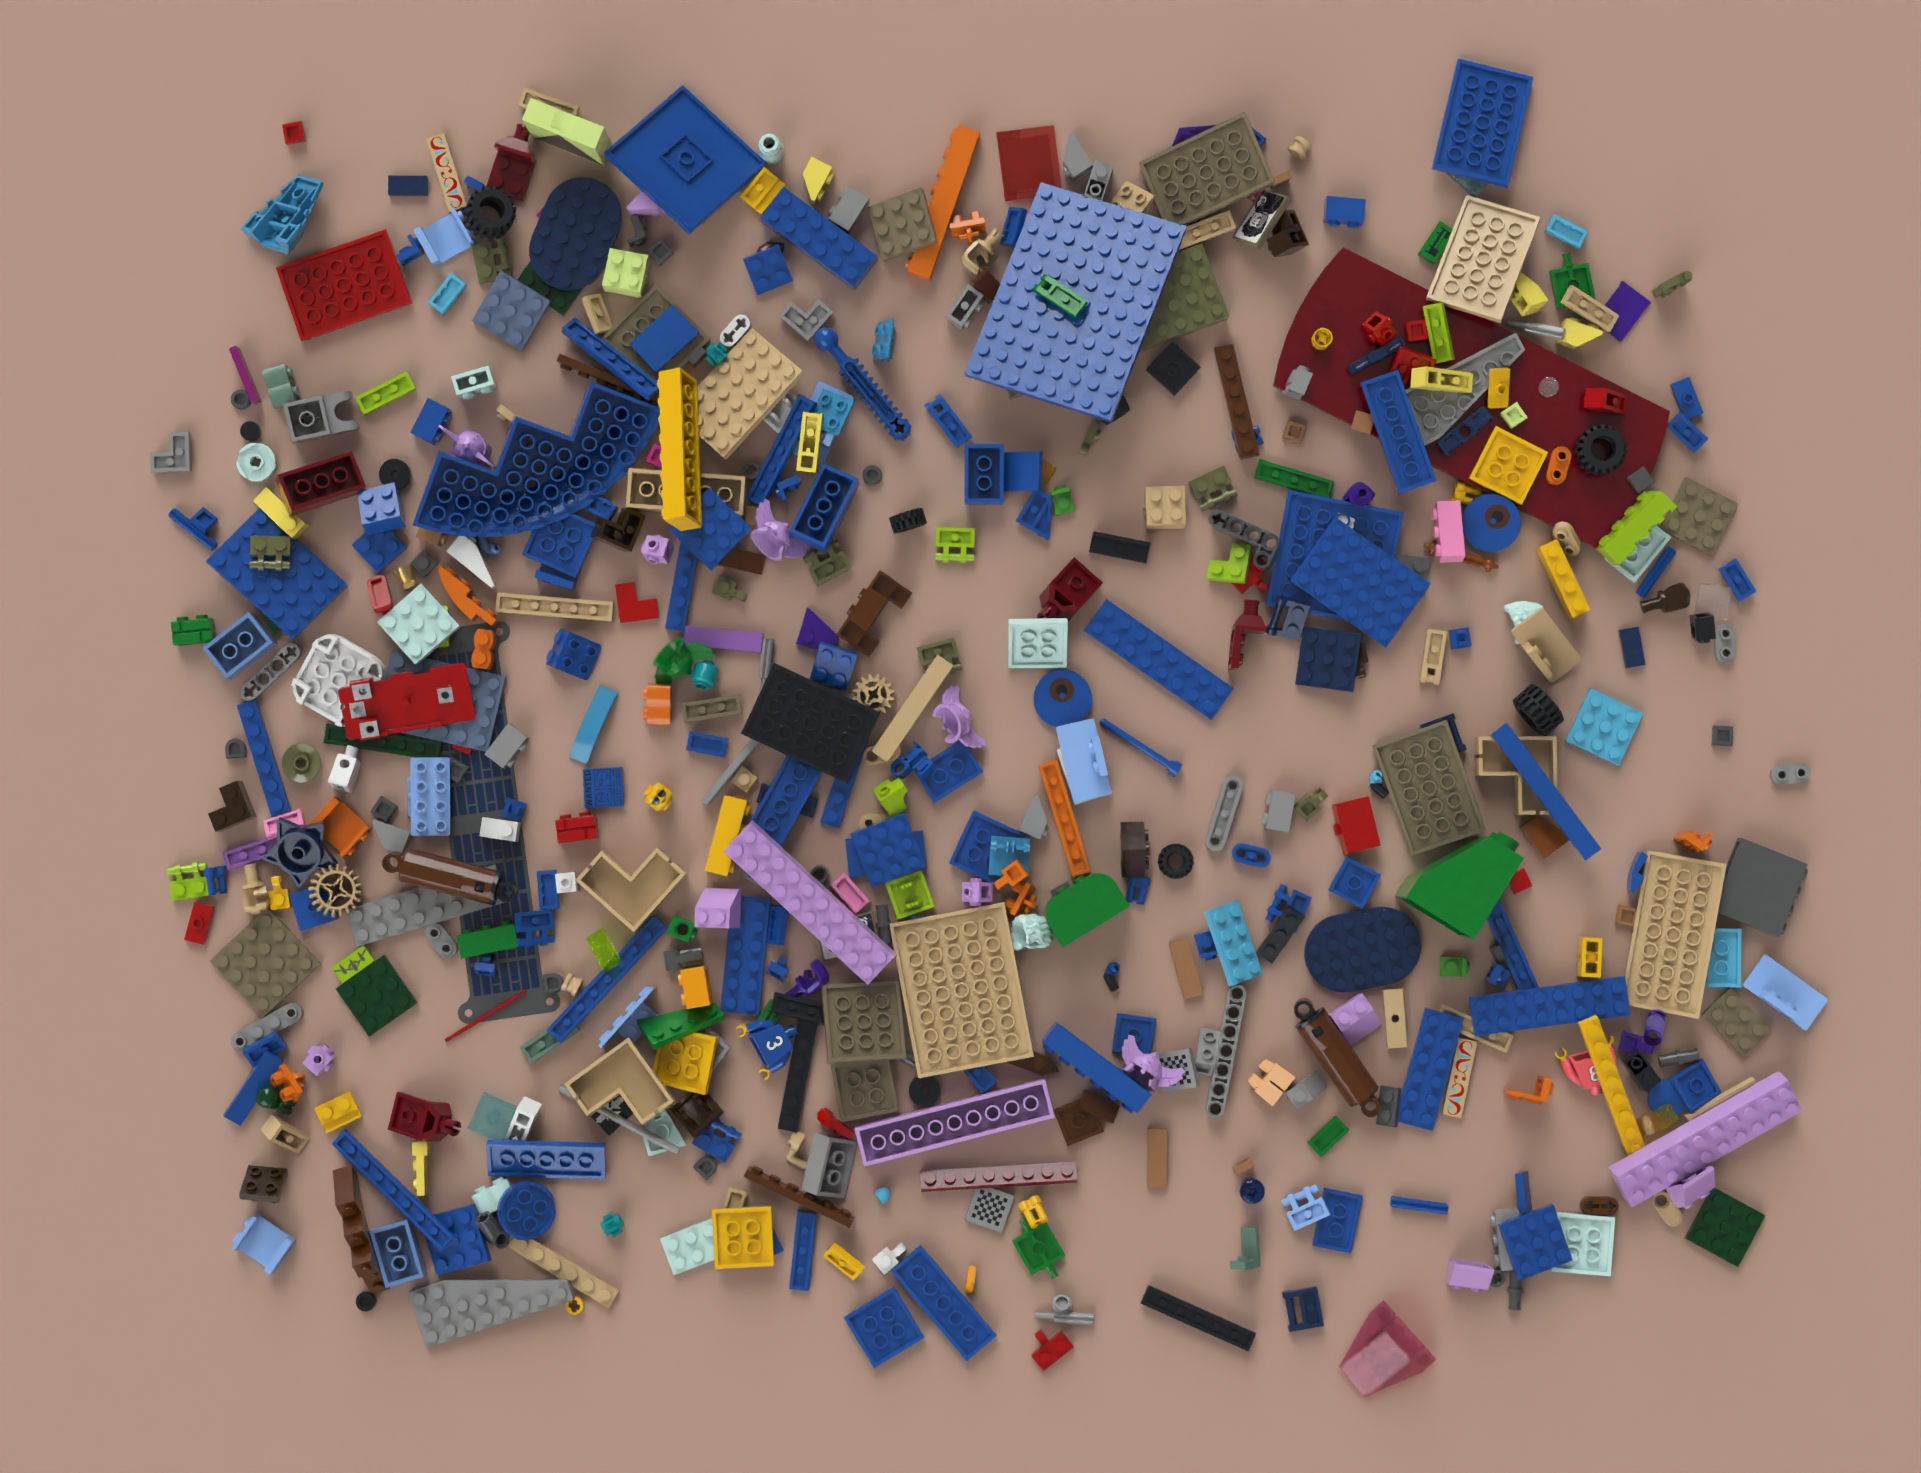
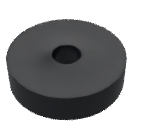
[379,459,411,490]
[909,1076,940,1106]

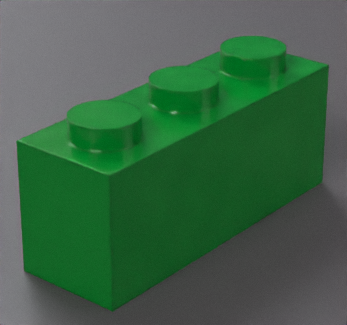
[457,921,520,959]

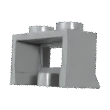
[1282,365,1313,401]

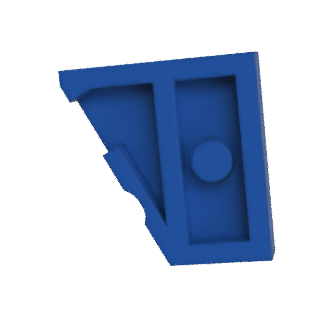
[1016,491,1052,540]

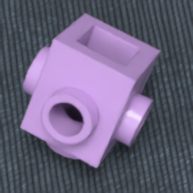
[641,534,674,564]
[962,878,993,906]
[302,1044,336,1076]

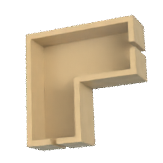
[1475,736,1557,815]
[575,847,688,932]
[564,1037,676,1125]

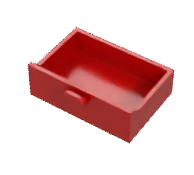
[1332,796,1381,854]

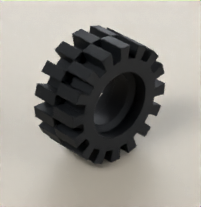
[889,508,927,534]
[1158,844,1194,879]

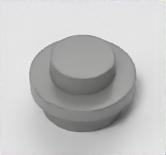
[1052,1294,1072,1314]

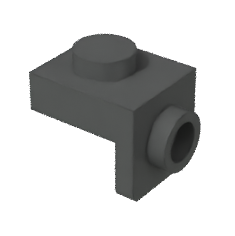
[627,215,648,248]

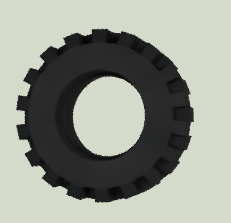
[464,186,516,240]
[1574,424,1628,476]
[1513,684,1564,736]

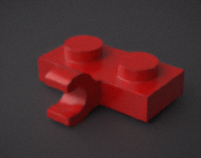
[1230,556,1269,594]
[817,1108,855,1139]
[1031,1329,1074,1371]

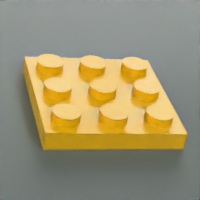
[1468,426,1548,505]
[653,1032,718,1095]
[712,1206,774,1269]

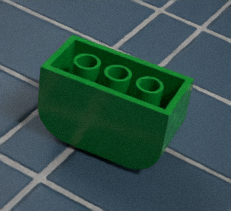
[1044,873,1130,947]

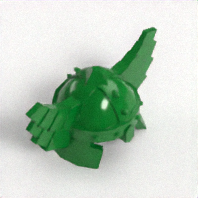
[653,637,716,684]

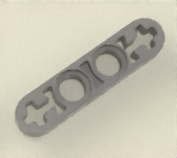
[240,643,302,701]

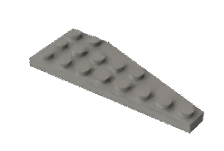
[1405,333,1525,446]
[408,1279,575,1348]

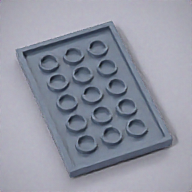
[385,651,506,752]

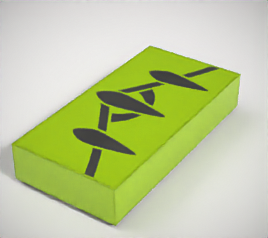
[332,945,376,983]

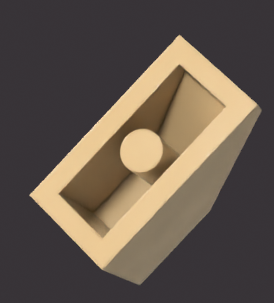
[260,1114,310,1154]

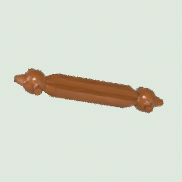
[1423,540,1499,572]

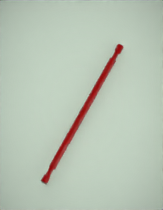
[445,990,526,1042]

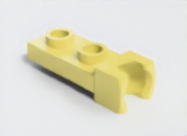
[412,1140,431,1196]

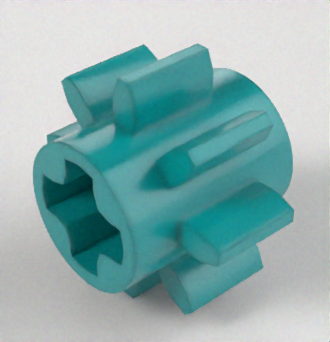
[705,342,728,366]
[600,1212,625,1237]

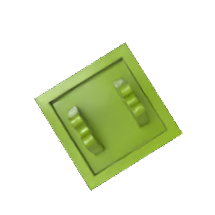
[885,870,935,919]

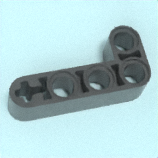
[1209,510,1281,571]

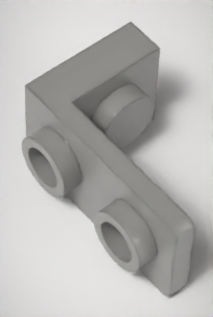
[1195,1028,1220,1076]

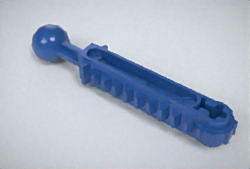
[814,327,912,441]

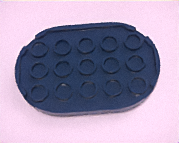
[529,177,622,291]
[1304,907,1421,992]

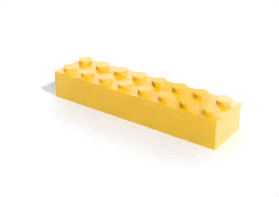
[657,367,702,531]

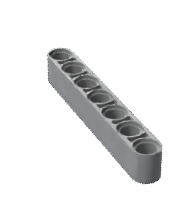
[1205,984,1246,1118]

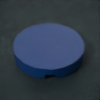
[1647,1079,1685,1118]

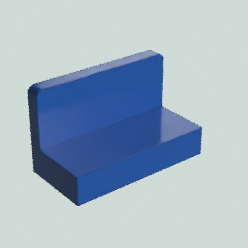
[534,564,581,591]

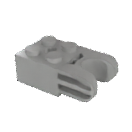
[283,391,360,444]

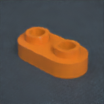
[1545,446,1571,485]

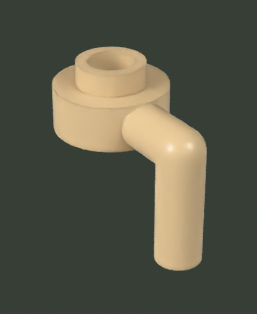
[786,1131,807,1170]

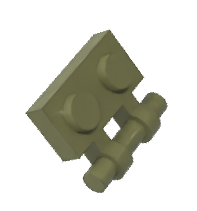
[472,239,512,284]
[1651,271,1692,298]
[1188,466,1238,512]
[249,536,291,571]
[802,539,852,586]
[917,638,963,675]

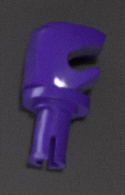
[1342,482,1376,507]
[785,959,829,998]

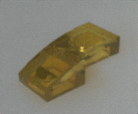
[1635,1103,1680,1138]

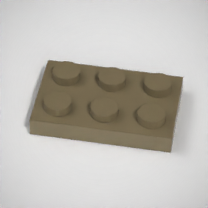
[1701,987,1771,1057]

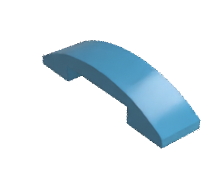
[569,685,618,764]

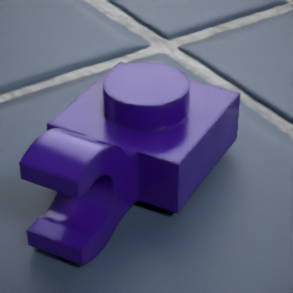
[1617,1030,1655,1054]

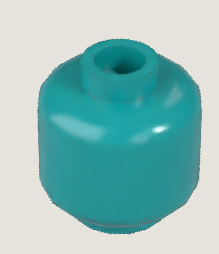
[691,659,719,690]

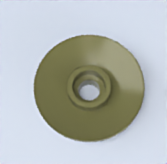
[282,744,321,783]

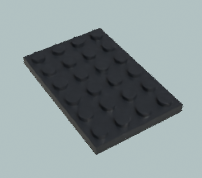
[741,663,880,783]

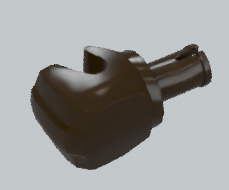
[1640,582,1691,614]

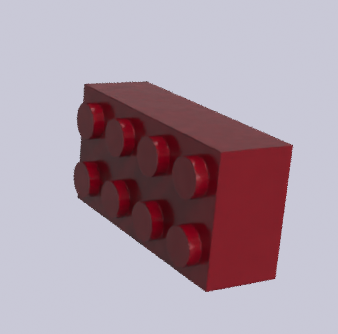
[276,451,366,517]

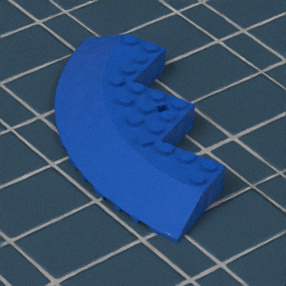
[413,381,660,537]

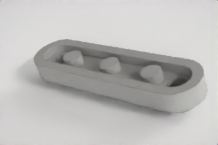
[1205,776,1243,851]
[231,1003,303,1051]

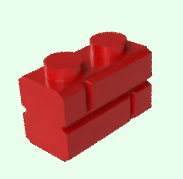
[555,812,599,843]

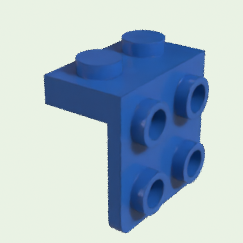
[546,628,601,680]

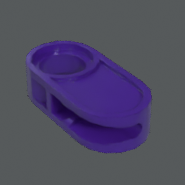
[1643,1010,1666,1046]

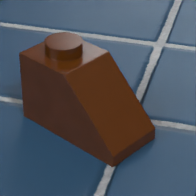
[972,268,1000,304]

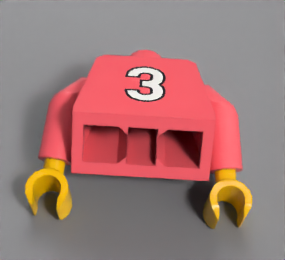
[1554,1035,1617,1095]

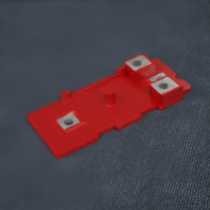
[338,663,475,741]

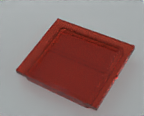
[996,125,1062,202]

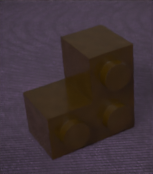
[1266,210,1309,257]
[590,508,646,552]
[208,781,257,832]
[1120,822,1150,877]

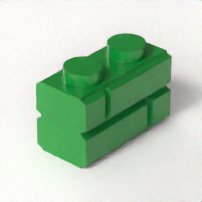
[171,615,216,646]

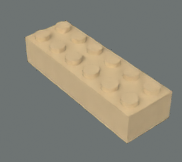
[626,468,747,518]

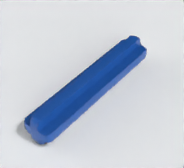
[168,508,218,551]
[1636,547,1676,598]
[1390,1196,1448,1215]

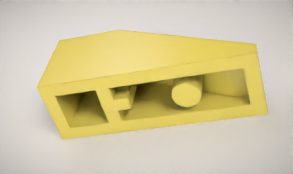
[1510,272,1548,317]
[1410,366,1473,393]
[796,412,823,473]
[253,487,309,539]

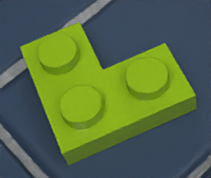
[1206,543,1252,584]

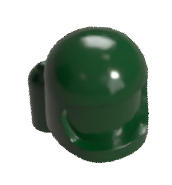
[256,1086,297,1115]

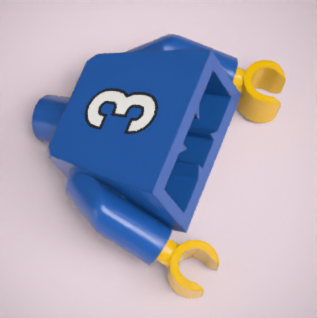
[736,1020,798,1080]

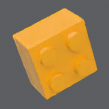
[678,965,713,1009]

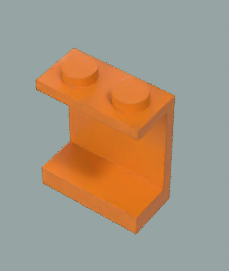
[310,797,372,857]

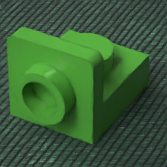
[1051,485,1075,516]
[1440,956,1470,977]

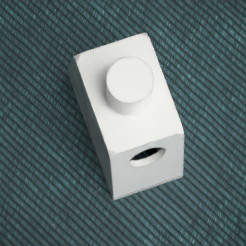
[328,745,361,794]

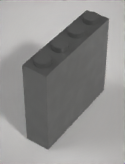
[1718,838,1808,937]

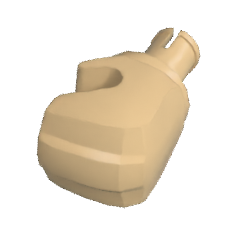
[961,228,1003,276]
[242,864,270,914]

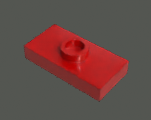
[184,902,215,945]

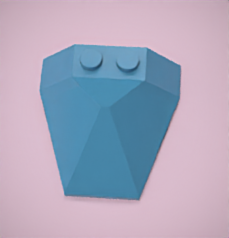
[241,175,324,255]

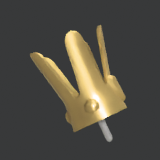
[392,563,418,592]

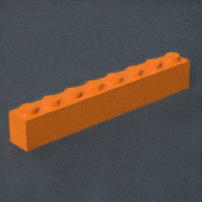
[905,125,980,282]

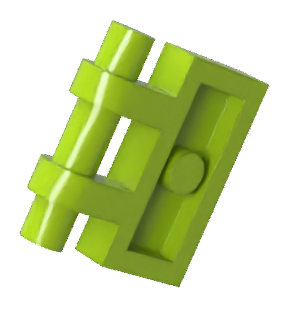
[935,527,975,563]
[167,862,209,901]

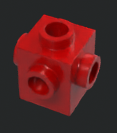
[1362,311,1397,346]

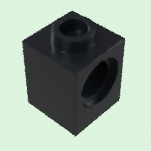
[1689,612,1716,643]

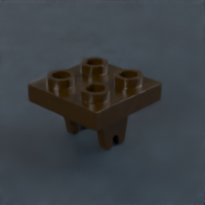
[670,1091,724,1139]
[239,1165,288,1203]

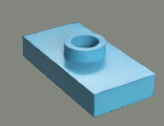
[1544,214,1589,250]
[428,272,467,315]

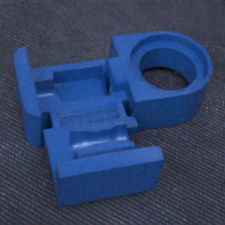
[890,742,937,780]

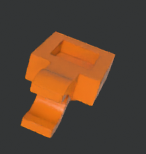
[993,859,1029,890]

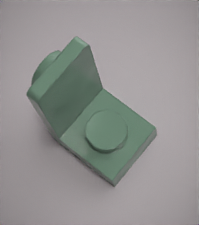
[1230,1227,1261,1270]

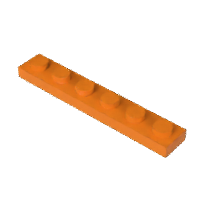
[1038,760,1091,877]

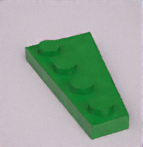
[637,1003,725,1050]

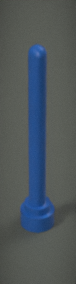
[1099,718,1183,777]

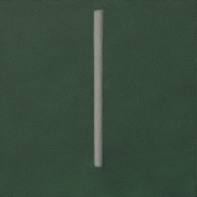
[558,1084,681,1155]

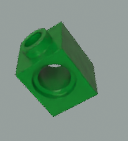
[666,915,698,942]

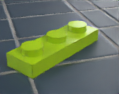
[1423,302,1455,364]
[355,371,417,415]

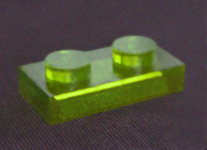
[586,928,622,972]

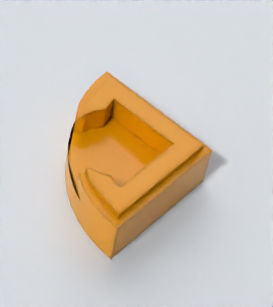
[965,1265,977,1294]

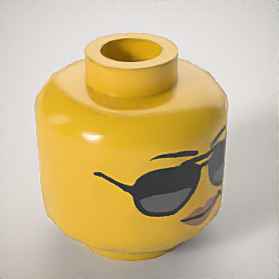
[644,782,673,811]

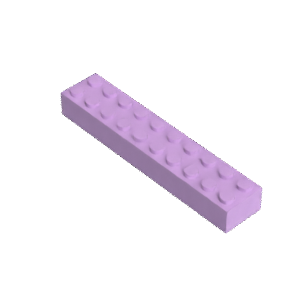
[724,820,896,985]
[1608,1071,1802,1207]
[854,1078,1055,1167]

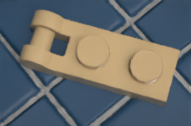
[1419,629,1447,685]

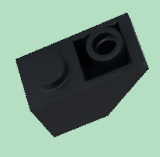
[1622,1049,1662,1092]

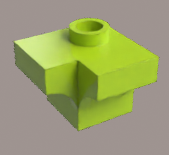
[872,777,908,817]

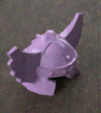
[438,425,496,468]
[751,499,810,561]
[933,684,986,749]
[1121,1034,1186,1092]

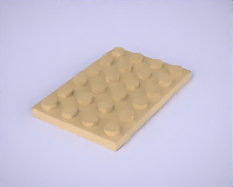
[1426,195,1541,323]
[697,328,805,460]

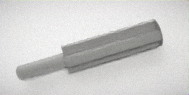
[1507,320,1566,340]
[759,638,774,692]
[1034,1311,1094,1325]

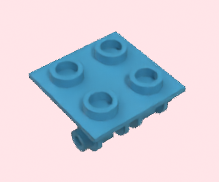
[872,319,896,362]
[813,389,855,436]
[988,836,1030,878]

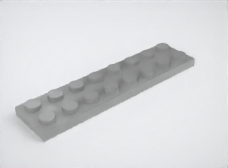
[347,865,505,947]

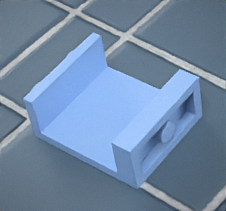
[413,207,476,267]
[231,1214,296,1275]

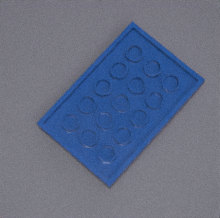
[1431,58,1533,188]
[206,508,347,641]
[1290,517,1431,648]

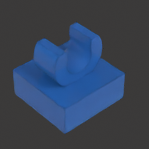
[1448,627,1471,650]
[502,798,527,822]
[474,954,497,977]
[766,956,788,982]

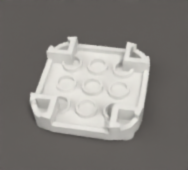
[291,634,386,727]

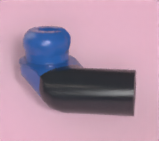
[1103,962,1120,992]

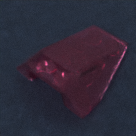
[1339,1300,1436,1397]

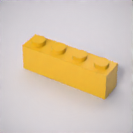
[1535,539,1590,619]
[705,795,751,876]

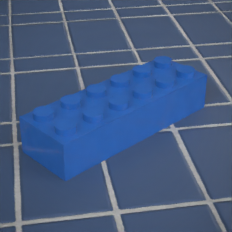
[760,187,878,291]
[1042,1021,1152,1114]

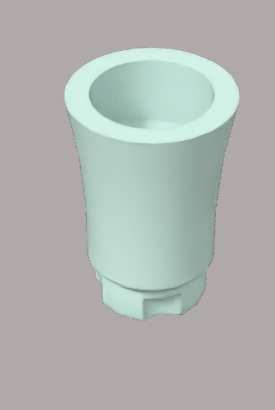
[758,133,785,165]

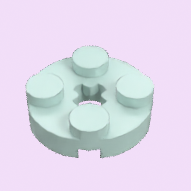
[236,443,277,482]

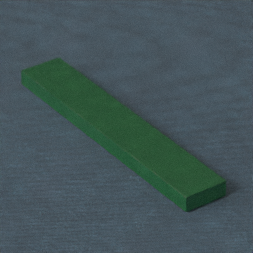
[323,724,443,758]

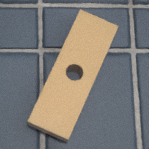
[1382,988,1407,1049]

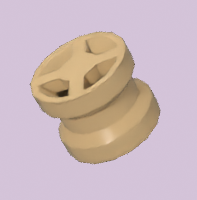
[1288,136,1312,160]
[561,973,584,997]

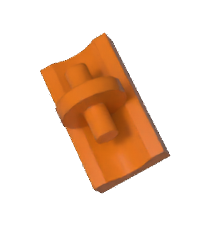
[950,211,986,244]
[1005,882,1039,917]
[270,1064,306,1103]

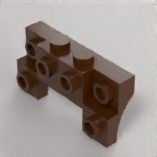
[836,570,912,657]

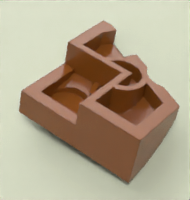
[1519,816,1569,859]

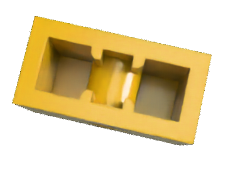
[1577,937,1603,978]

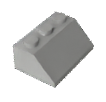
[801,1132,858,1199]

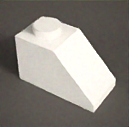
[479,817,521,842]

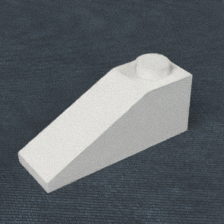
[447,535,497,590]
[504,1096,542,1141]

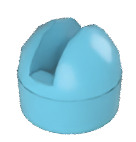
[874,1187,891,1204]

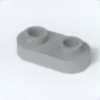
[1714,624,1735,663]
[1770,763,1810,785]
[425,923,458,958]

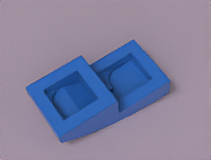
[1627,852,1648,893]

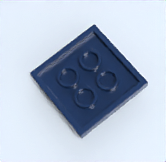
[1295,627,1362,692]

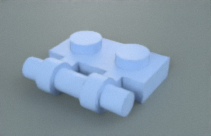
[1281,1184,1331,1231]

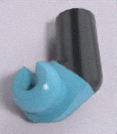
[1370,770,1389,799]

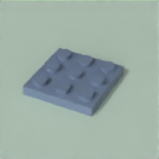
[472,270,551,351]

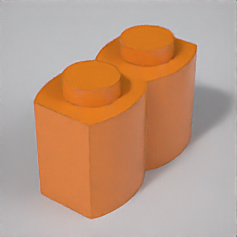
[471,629,497,670]
[643,683,672,725]

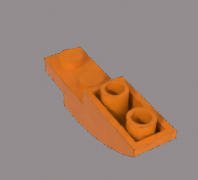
[438,566,499,627]

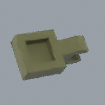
[712,575,748,602]
[1294,787,1328,822]

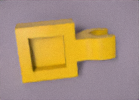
[268,875,292,910]

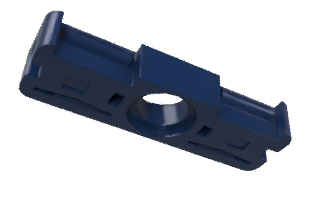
[1347,337,1406,376]
[1436,406,1494,456]

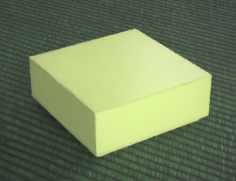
[1500,402,1528,429]

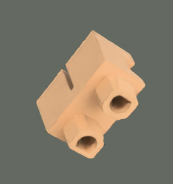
[1247,1059,1295,1107]

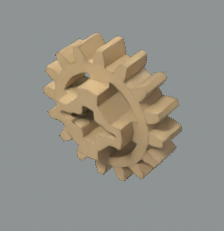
[853,674,894,713]

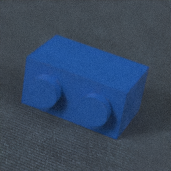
[1323,196,1366,228]
[410,398,452,445]

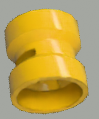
[1311,328,1333,350]

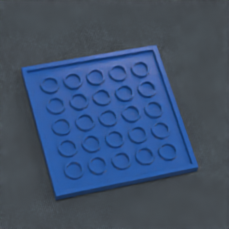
[1266,490,1404,620]

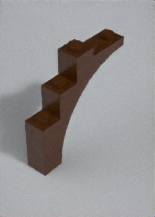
[333,1165,390,1294]

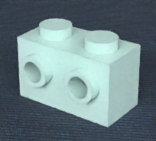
[451,366,497,400]

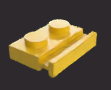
[740,167,786,215]
[314,1091,363,1134]

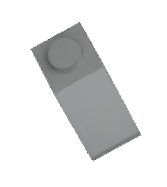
[1062,132,1093,181]
[1018,794,1049,840]
[372,819,412,854]
[1284,1070,1327,1110]

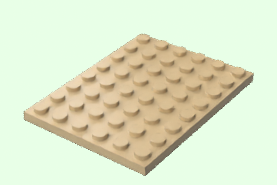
[889,902,1034,1078]

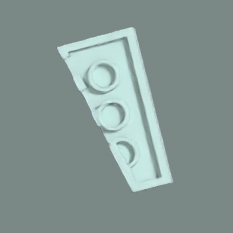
[638,1110,687,1157]

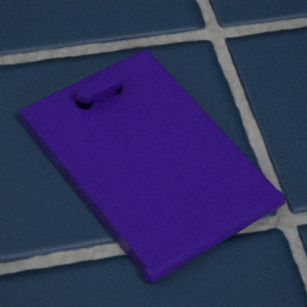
[1604,281,1651,342]

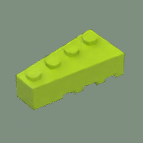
[1596,491,1678,565]

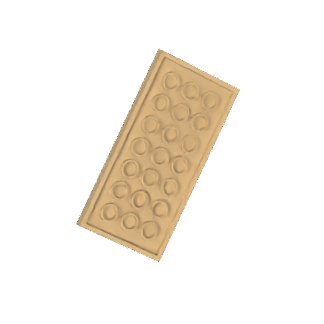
[1625,850,1727,1019]

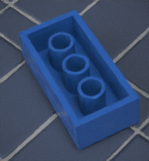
[789,463,859,553]

